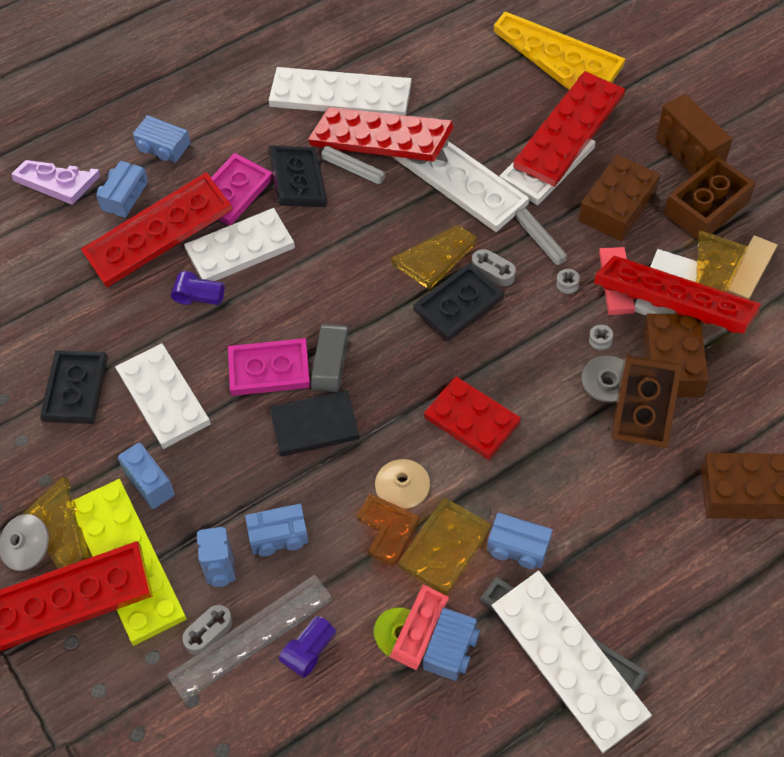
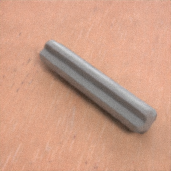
[321,146,385,184]
[516,208,567,265]

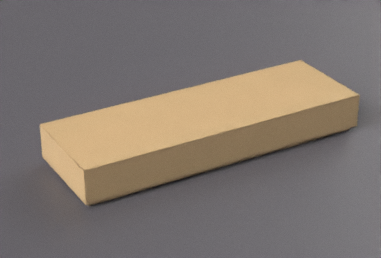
[724,235,777,300]

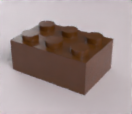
[656,93,733,176]
[579,155,660,242]
[664,156,756,242]
[643,314,708,398]
[611,354,682,448]
[700,453,784,519]

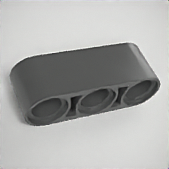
[311,323,349,392]

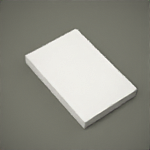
[634,249,706,315]

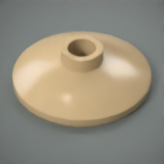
[375,459,430,510]

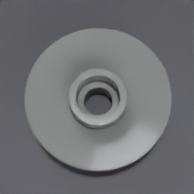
[582,356,623,403]
[0,514,49,571]

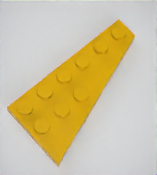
[494,12,625,90]

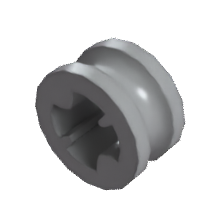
[556,269,580,294]
[589,325,613,350]

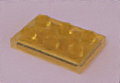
[398,497,492,596]

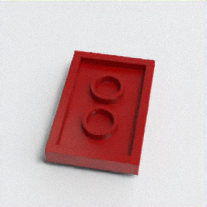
[424,376,521,460]

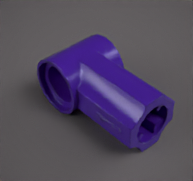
[171,271,225,305]
[279,616,336,678]

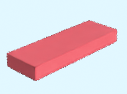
[599,247,635,315]
[389,584,449,670]

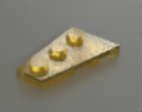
[391,225,477,290]
[696,230,748,293]
[23,477,89,569]

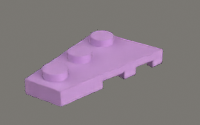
[12,160,100,205]

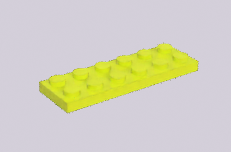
[68,479,187,646]

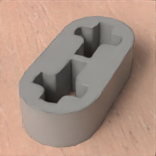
[472,249,516,286]
[182,605,233,655]

